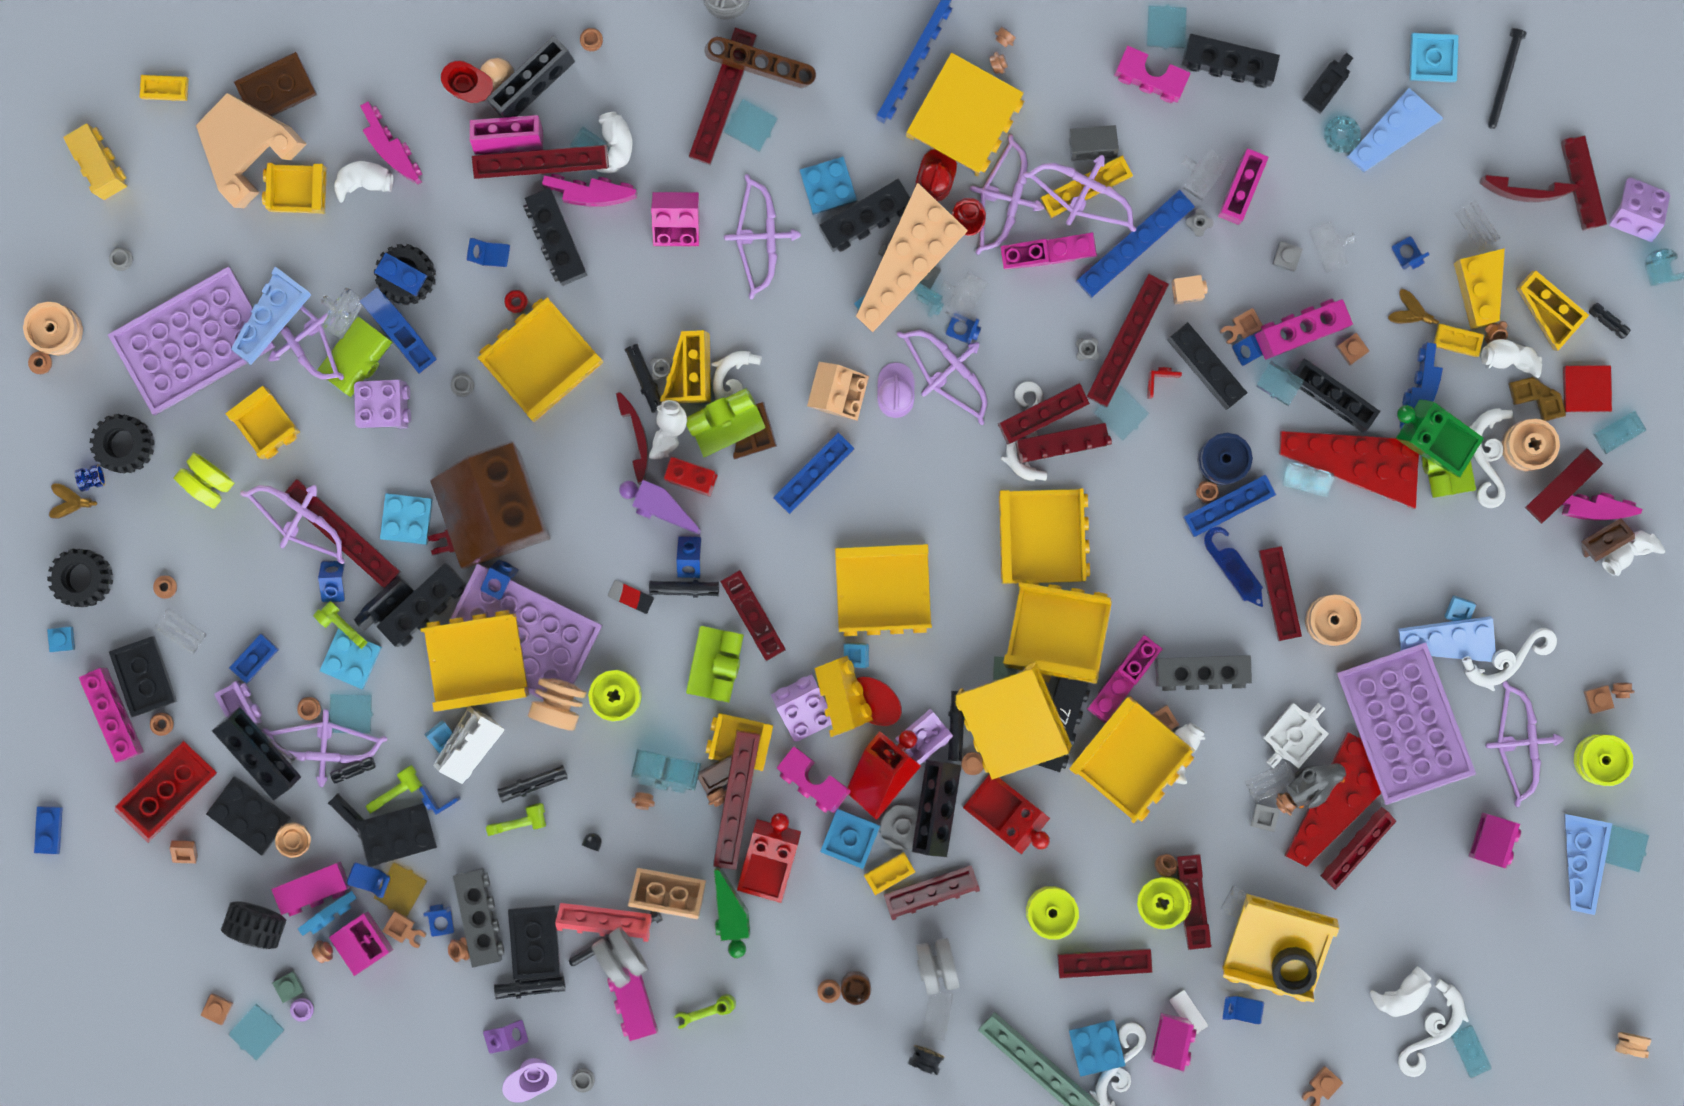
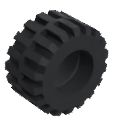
[374,244,436,305]
[89,414,155,474]
[47,549,113,607]
[221,901,287,949]

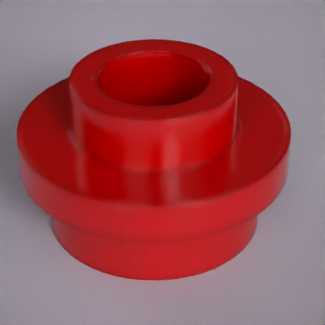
[504,290,528,313]

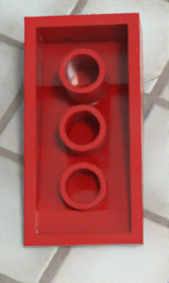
[115,741,217,843]

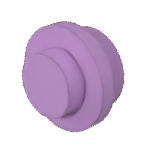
[290,998,314,1022]

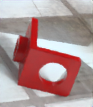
[1147,367,1182,399]

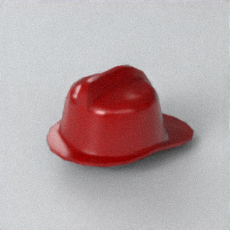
[441,61,493,103]
[915,149,957,202]

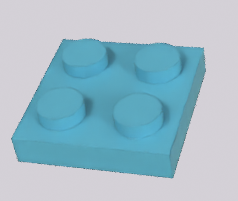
[1409,33,1459,82]
[380,493,433,545]
[320,629,382,689]

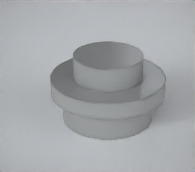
[109,248,133,271]
[451,374,474,397]
[571,1068,595,1092]

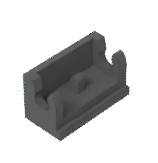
[1069,125,1119,161]

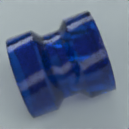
[75,464,105,492]

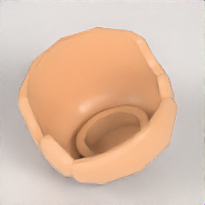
[480,58,515,93]
[275,822,311,858]

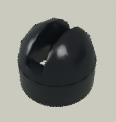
[581,833,601,852]

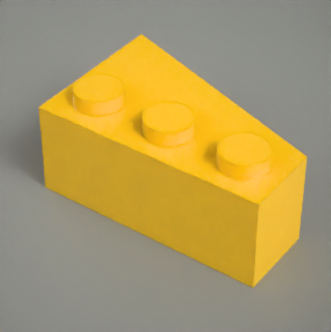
[63,123,128,200]
[1454,248,1505,330]
[815,655,873,737]

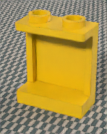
[262,162,327,214]
[225,386,300,460]
[705,713,774,771]

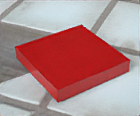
[1563,365,1612,412]

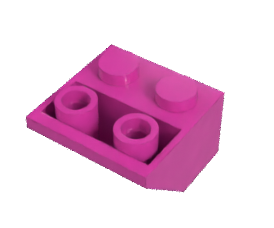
[651,192,699,246]
[1468,813,1521,869]
[329,911,394,976]
[1151,1013,1196,1071]

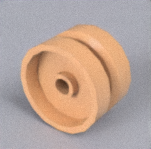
[23,301,83,356]
[1502,418,1560,472]
[1305,594,1362,646]

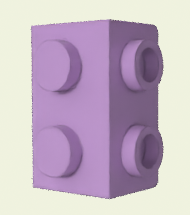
[214,681,262,725]
[895,709,953,764]

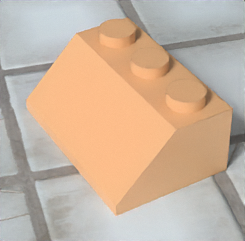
[628,868,706,919]

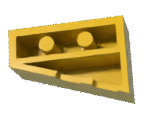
[1516,270,1589,351]
[660,330,711,404]

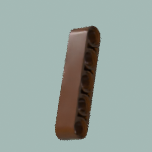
[704,37,816,88]

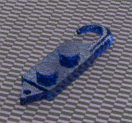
[1204,527,1263,607]

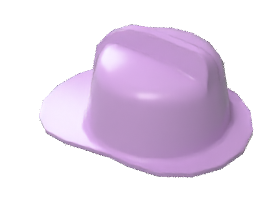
[878,362,915,418]
[502,1058,557,1102]

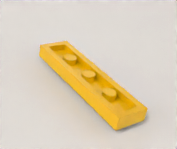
[1040,155,1133,219]

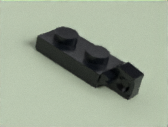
[1302,53,1353,114]
[354,575,414,631]

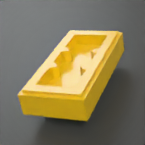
[139,75,189,101]
[1433,323,1484,358]
[864,852,915,895]

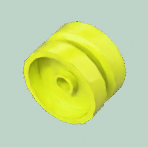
[173,452,235,509]
[588,670,642,721]
[1574,734,1633,786]
[1137,876,1192,929]
[1025,886,1079,940]

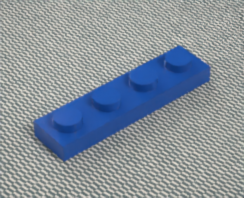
[773,432,855,514]
[1183,475,1276,537]

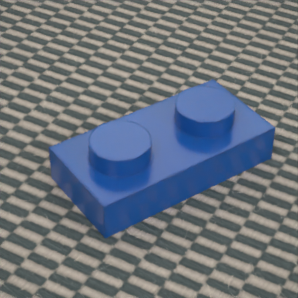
[374,253,428,296]
[229,634,279,684]
[34,806,63,854]

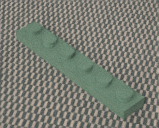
[978,1012,1100,1106]

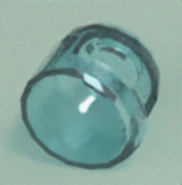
[1645,248,1684,286]

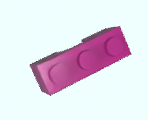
[1114,45,1191,103]
[777,746,851,813]

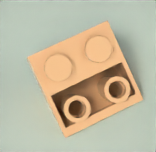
[807,362,869,421]

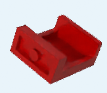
[664,457,718,497]

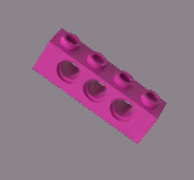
[1255,298,1353,360]
[78,668,144,763]

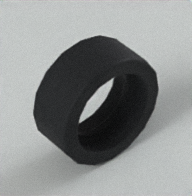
[1272,947,1317,995]

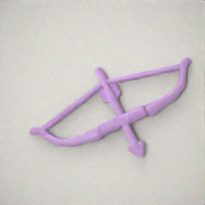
[970,134,1044,255]
[1023,155,1136,232]
[724,174,801,299]
[269,305,344,380]
[897,330,988,425]
[240,485,345,564]
[1486,681,1564,807]
[261,709,388,787]

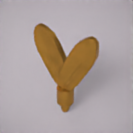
[1388,289,1439,324]
[49,483,97,519]

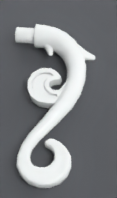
[712,351,762,400]
[1001,382,1047,481]
[1469,408,1513,508]
[1462,628,1557,691]
[1398,979,1469,1077]
[1089,1022,1147,1106]

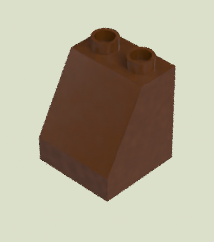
[430,442,551,570]

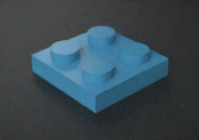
[800,157,857,215]
[820,808,880,869]
[1069,1020,1126,1077]

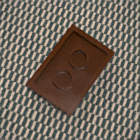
[234,52,317,117]

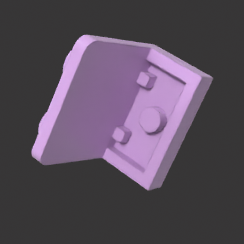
[1609,178,1670,242]
[354,380,411,429]
[771,674,832,742]

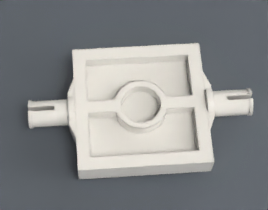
[1262,703,1329,769]

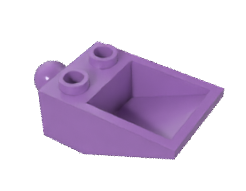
[619,480,701,535]

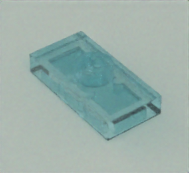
[1593,411,1647,454]
[1282,462,1334,497]
[1451,1025,1492,1078]

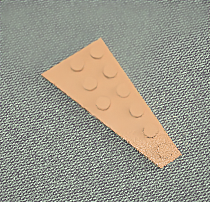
[856,183,968,332]

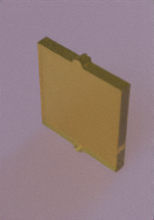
[374,862,427,917]

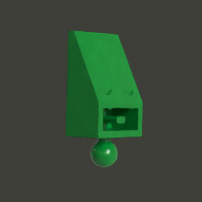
[1396,399,1484,477]
[714,867,751,958]

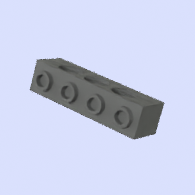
[1155,655,1252,691]
[453,868,505,968]

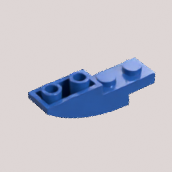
[359,287,437,374]
[1400,342,1443,429]

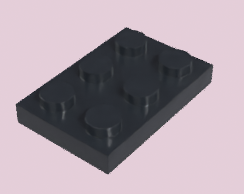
[109,636,177,717]
[206,776,291,856]
[356,803,437,867]
[508,905,561,980]

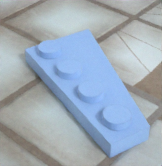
[1347,88,1443,172]
[231,267,311,365]
[1398,616,1496,662]
[1564,814,1612,915]

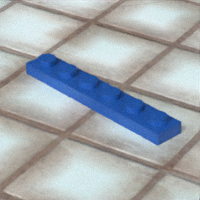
[876,0,953,124]
[1076,190,1195,298]

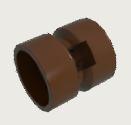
[841,971,871,1005]

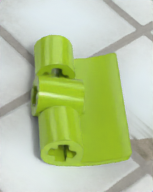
[317,316,393,397]
[686,388,765,457]
[1422,456,1476,498]
[686,626,744,703]

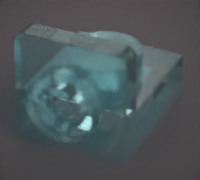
[914,283,944,318]

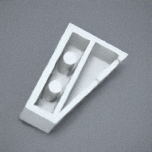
[433,706,505,784]

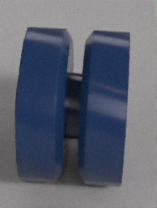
[1197,433,1253,486]

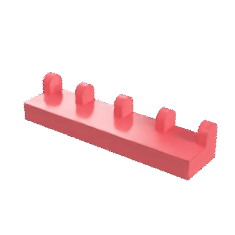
[555,903,652,942]

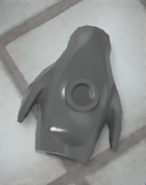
[1286,763,1346,809]

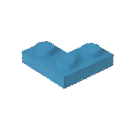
[297,891,357,936]

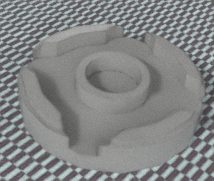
[880,804,918,851]

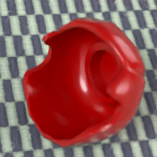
[951,198,986,236]

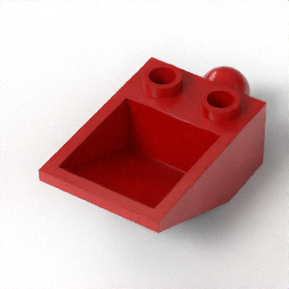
[847,730,921,820]
[963,774,1050,855]
[737,813,802,903]

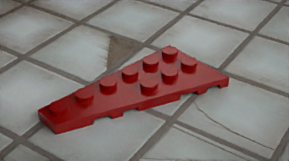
[1279,431,1419,509]
[1284,732,1381,867]

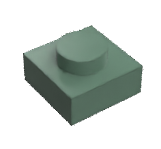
[993,656,1017,680]
[272,971,305,1003]

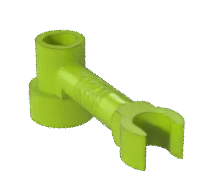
[312,601,368,649]
[365,765,422,814]
[485,803,546,836]
[674,994,736,1029]

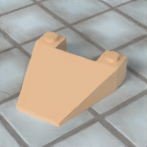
[196,93,307,208]

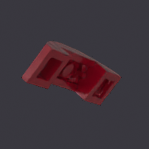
[1480,175,1578,202]
[616,392,649,485]
[1525,448,1603,524]
[720,570,786,662]
[1177,854,1212,950]

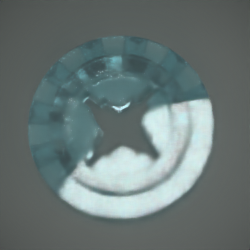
[1324,116,1361,153]

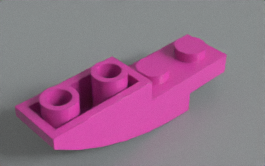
[360,102,422,184]
[542,174,638,207]
[1001,232,1097,269]
[1562,492,1642,521]
[1087,635,1162,723]

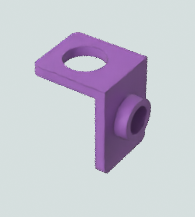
[483,1020,528,1054]

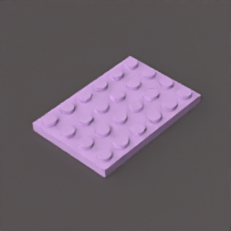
[108,266,275,415]
[448,564,603,700]
[1337,643,1476,805]

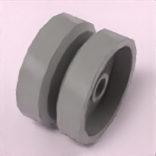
[592,927,648,988]
[916,938,960,995]

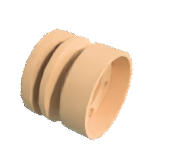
[528,678,587,731]

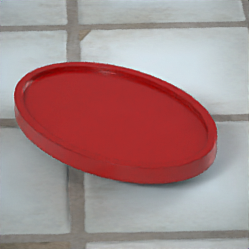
[857,677,902,726]

